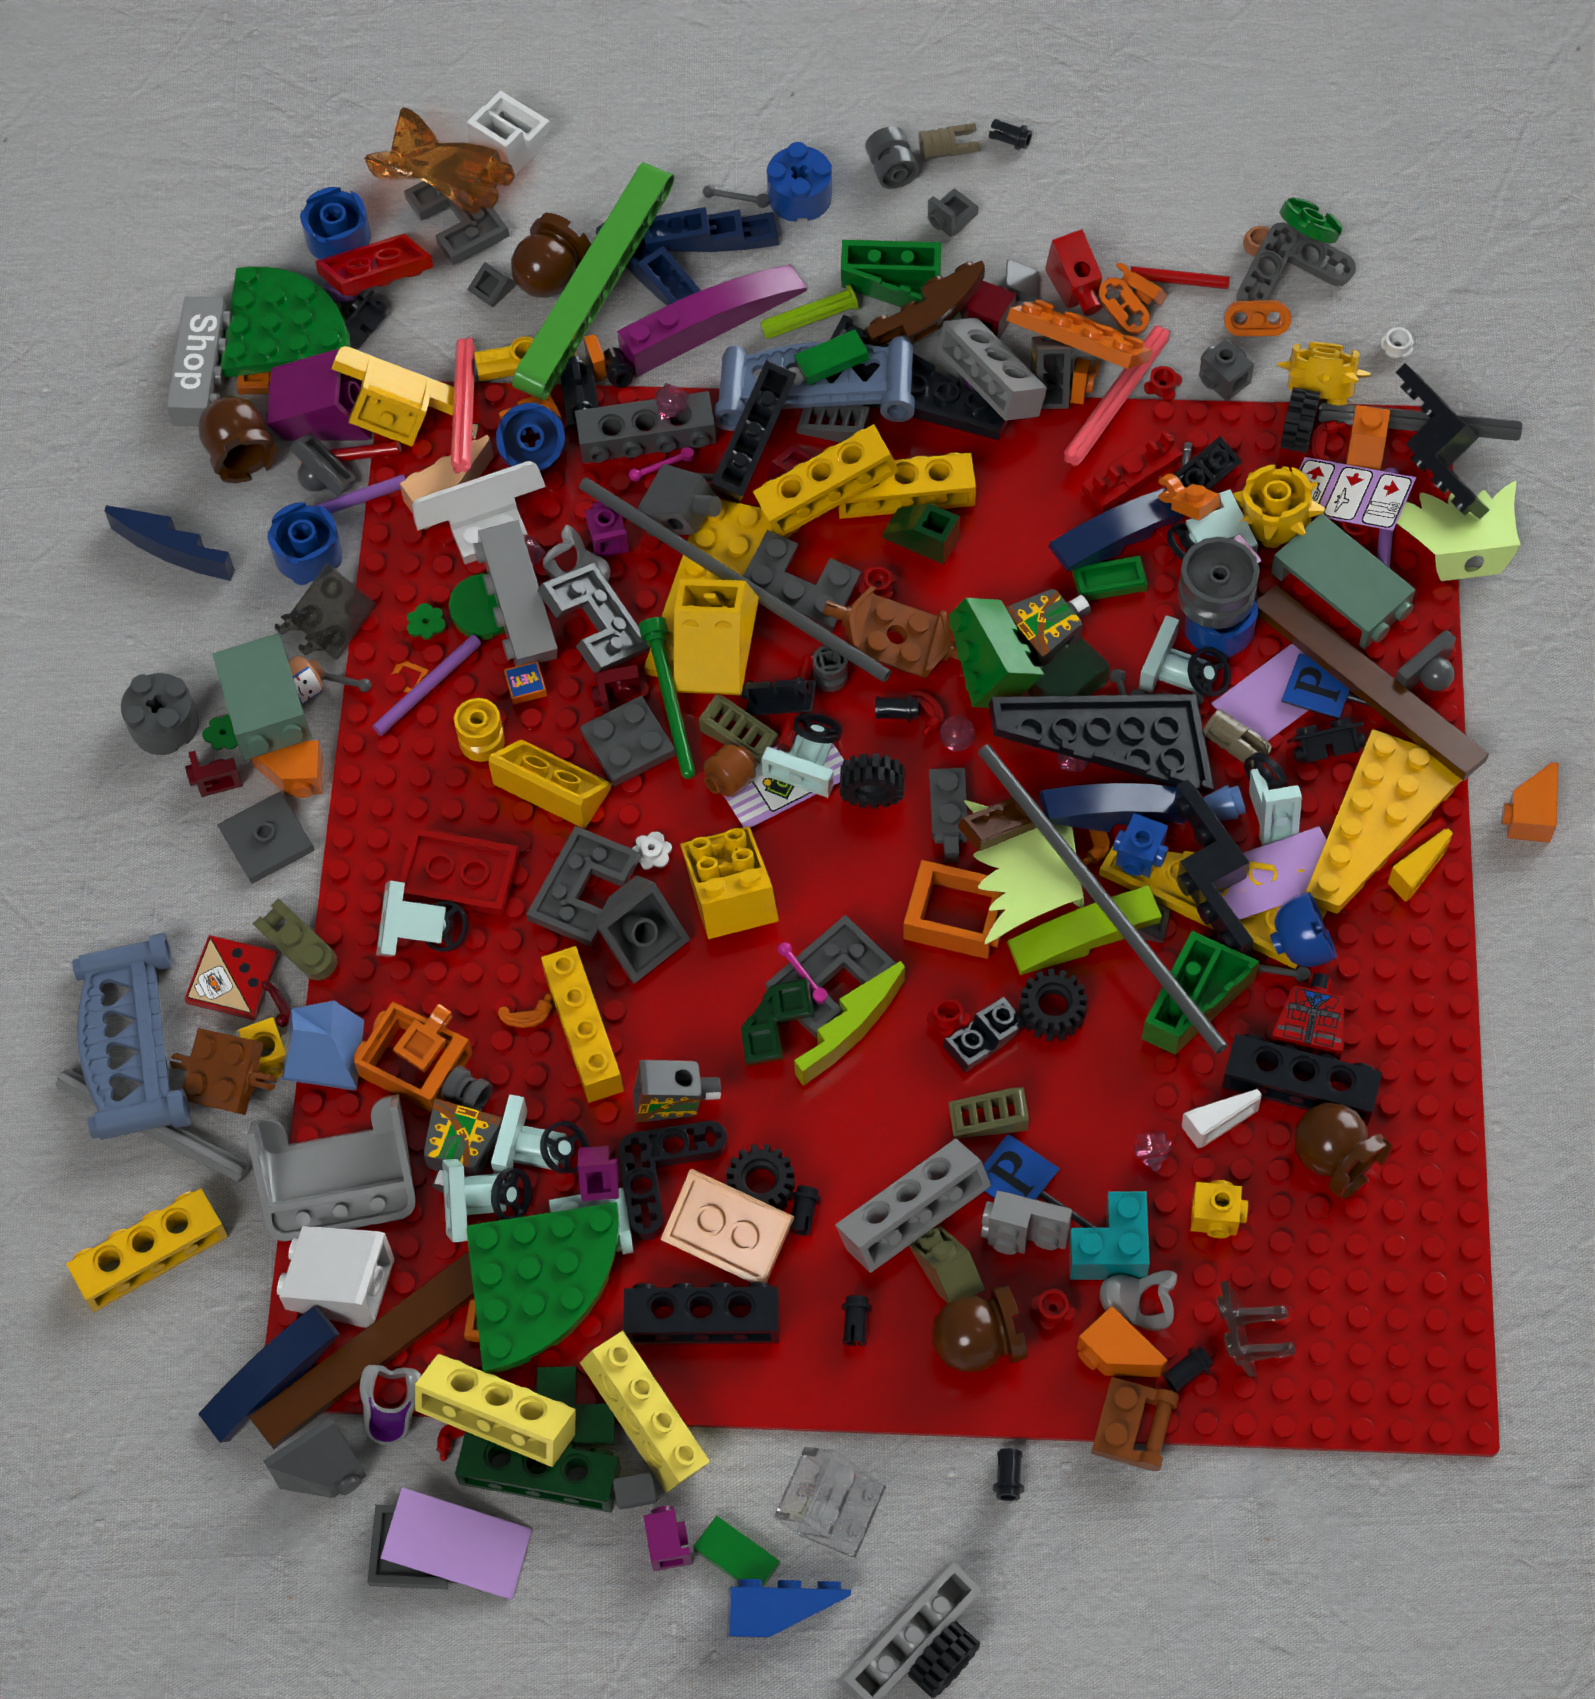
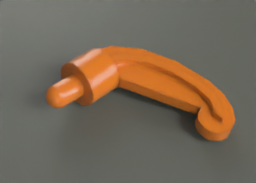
[1082,829,1110,865]
[498,993,552,1028]

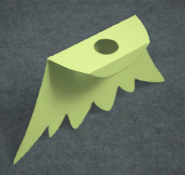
[1397,481,1521,581]
[964,800,1084,945]

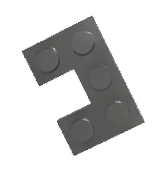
[404,163,509,265]
[743,530,861,633]
[537,563,651,673]
[526,826,641,947]
[765,915,896,1038]

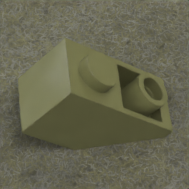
[909,1225,985,1303]

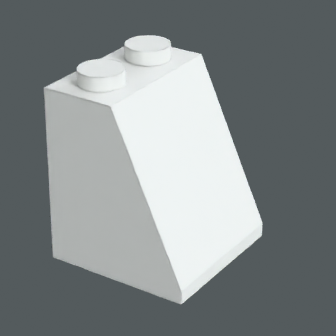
[277,1226,395,1328]

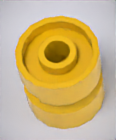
[454,698,505,762]

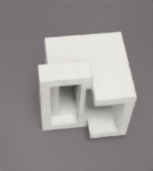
[467,90,551,179]

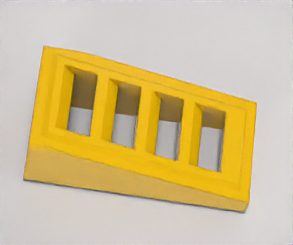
[1388,829,1453,902]

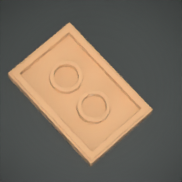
[660,1169,794,1283]

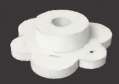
[632,832,672,870]

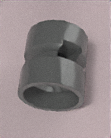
[865,126,919,189]

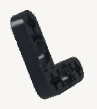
[619,1121,728,1240]

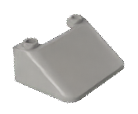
[247,1094,416,1241]

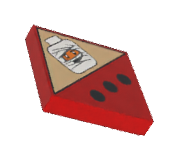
[184,935,279,1021]

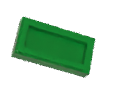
[794,329,870,385]
[1072,556,1148,601]
[693,1515,780,1587]

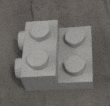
[981,1190,1072,1255]

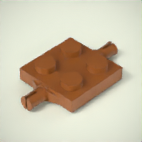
[170,1028,277,1115]

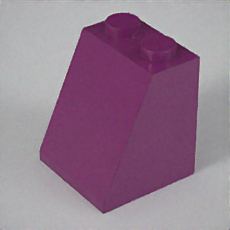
[266,348,372,441]

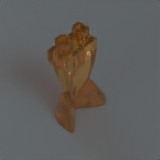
[364,107,515,214]

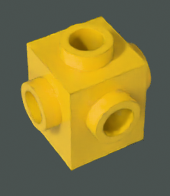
[1191,1180,1248,1238]

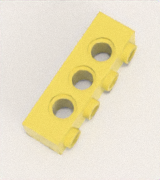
[580,1331,710,1493]
[415,1354,576,1467]

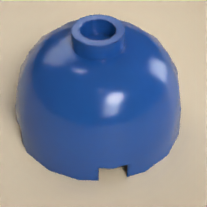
[1270,892,1337,968]

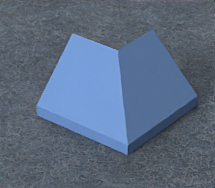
[282,1001,364,1091]

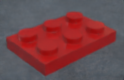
[315,234,433,296]
[398,828,519,916]

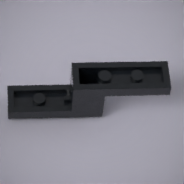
[1395,363,1489,520]
[1173,779,1254,956]

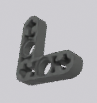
[1236,222,1356,301]

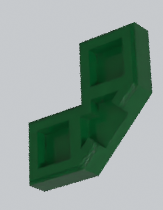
[741,978,815,1066]
[537,1366,615,1446]

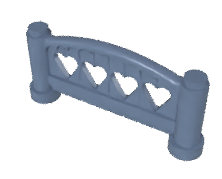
[713,336,915,431]
[72,932,191,1140]

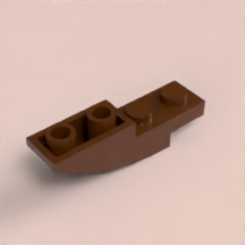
[866,260,985,347]

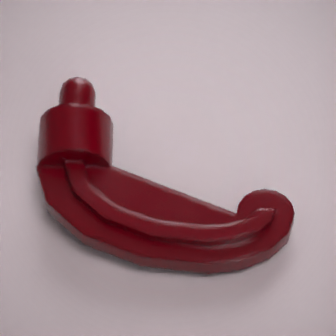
[261,980,291,1027]

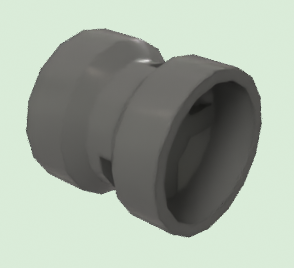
[813,645,848,692]
[441,1066,493,1111]

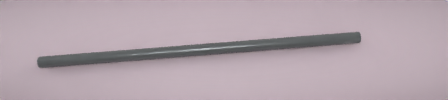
[579,477,892,683]
[978,744,1228,1054]

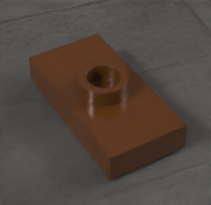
[958,798,1036,851]

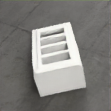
[1182,1089,1262,1148]

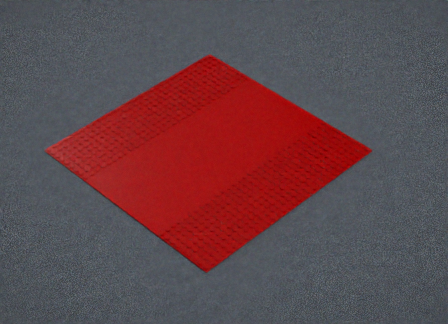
[265,381,1500,1457]

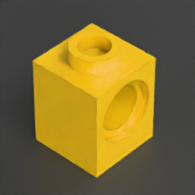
[238,1017,286,1079]

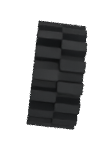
[1280,387,1320,453]
[840,753,905,809]
[1020,969,1087,1041]
[726,1144,795,1211]
[908,1621,980,1698]

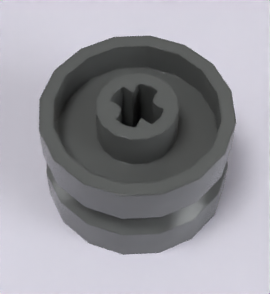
[1177,537,1260,629]

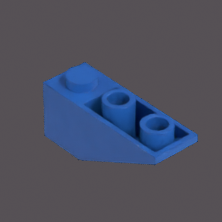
[727,1579,851,1638]

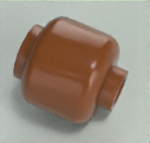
[704,744,757,797]

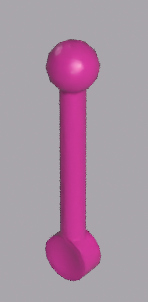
[629,447,694,482]
[777,942,827,1004]

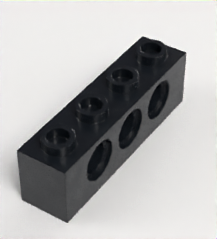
[710,360,797,503]
[1222,1033,1382,1126]
[623,1282,779,1345]

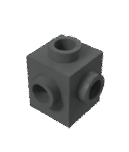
[1199,339,1254,401]

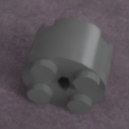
[121,673,199,755]

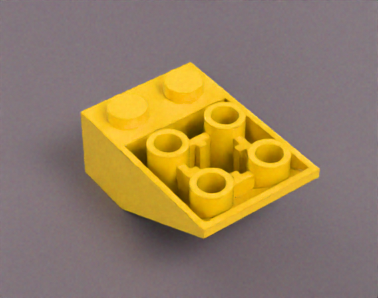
[674,578,759,695]
[680,826,779,939]

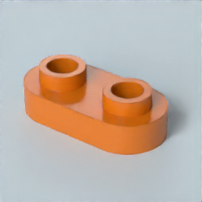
[1223,300,1291,336]

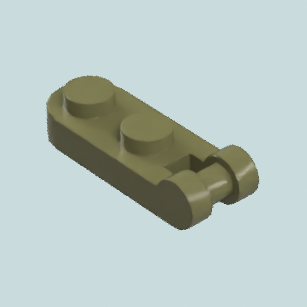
[252,898,337,980]

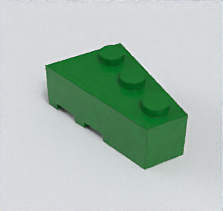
[841,239,941,308]
[948,598,1044,708]
[1142,931,1260,1055]

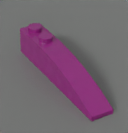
[617,264,807,377]

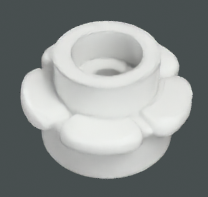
[1381,327,1414,359]

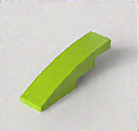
[1007,885,1162,975]
[794,961,905,1086]

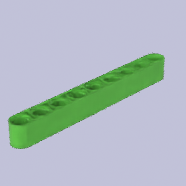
[512,162,674,400]

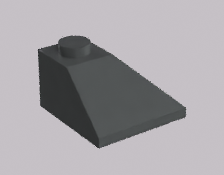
[595,875,691,984]
[264,1416,366,1498]

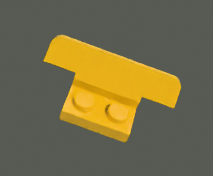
[331,346,454,447]

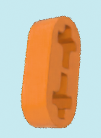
[1099,277,1149,336]

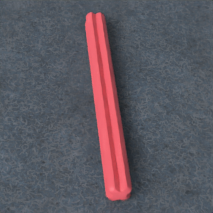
[1064,326,1169,466]
[451,337,475,474]

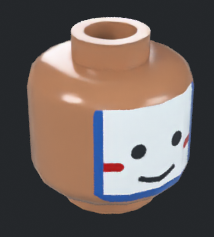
[288,655,325,706]

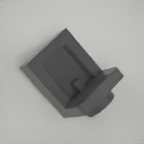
[927,188,978,237]

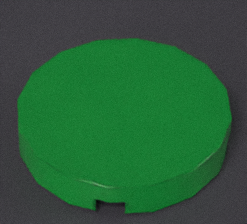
[1279,197,1343,243]
[449,573,505,640]

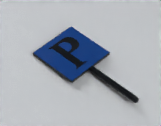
[1281,654,1371,720]
[983,1134,1097,1228]

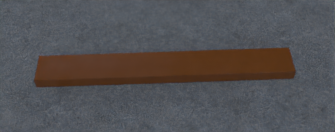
[1256,585,1489,781]
[249,1251,474,1450]

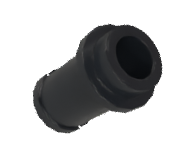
[989,119,1032,150]
[603,347,634,388]
[875,695,920,723]
[788,1185,821,1236]
[841,1295,872,1346]
[1162,1346,1214,1393]
[993,1448,1024,1501]

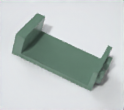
[1271,514,1416,649]
[212,633,312,760]

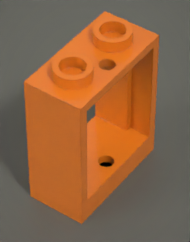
[903,860,1005,959]
[354,1001,473,1113]

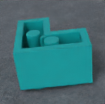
[1069,1191,1150,1280]

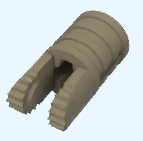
[919,123,981,160]
[1203,709,1272,767]

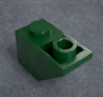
[882,503,960,565]

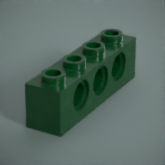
[455,1431,621,1513]

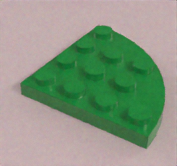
[220,266,351,378]
[466,1202,620,1374]

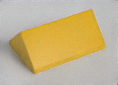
[488,739,613,829]

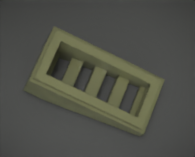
[699,694,778,764]
[948,1087,1029,1139]

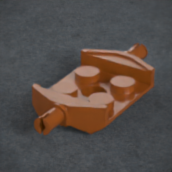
[822,586,959,678]

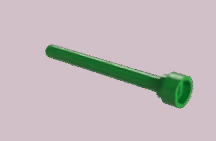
[638,617,695,779]

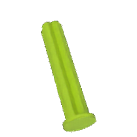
[760,284,859,339]

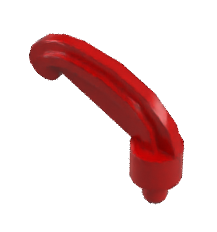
[1311,420,1346,461]
[907,691,944,736]
[436,1424,465,1462]

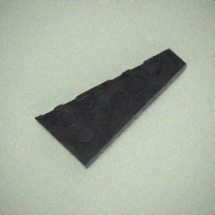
[826,314,1009,440]
[989,694,1214,795]

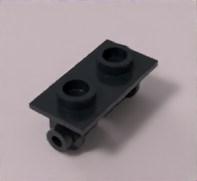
[344,290,387,350]
[560,356,599,427]
[741,677,817,716]
[1287,717,1365,764]

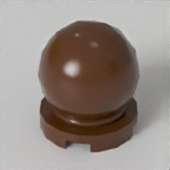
[511,212,591,298]
[198,395,279,484]
[1295,1102,1393,1199]
[931,1286,1028,1372]

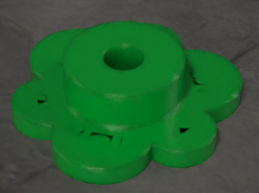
[407,603,446,640]
[202,714,238,751]

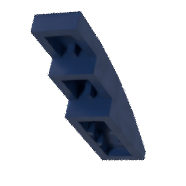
[644,207,779,252]
[596,222,701,306]
[1048,488,1184,572]
[104,505,234,581]
[1039,783,1187,832]
[198,1305,340,1443]

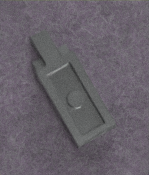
[929,768,968,863]

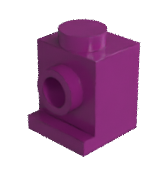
[585,502,629,558]
[578,1146,619,1201]
[643,1506,692,1572]

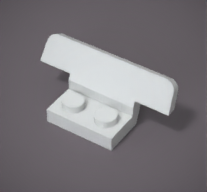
[412,461,546,564]

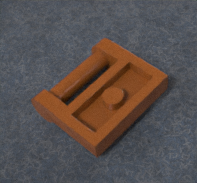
[1091,1377,1179,1471]

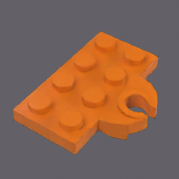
[1006,300,1152,369]

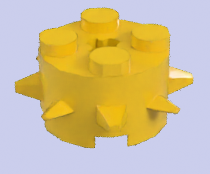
[1277,342,1370,406]
[1232,465,1325,548]

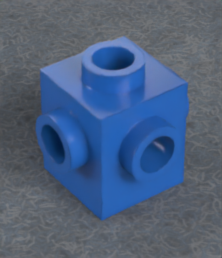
[1113,813,1168,878]

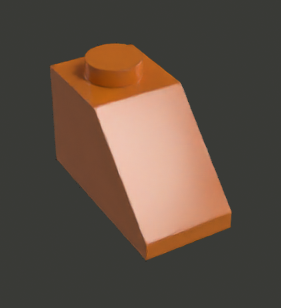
[1346,405,1390,471]
[251,740,324,798]
[1501,762,1559,843]
[1077,1306,1167,1377]

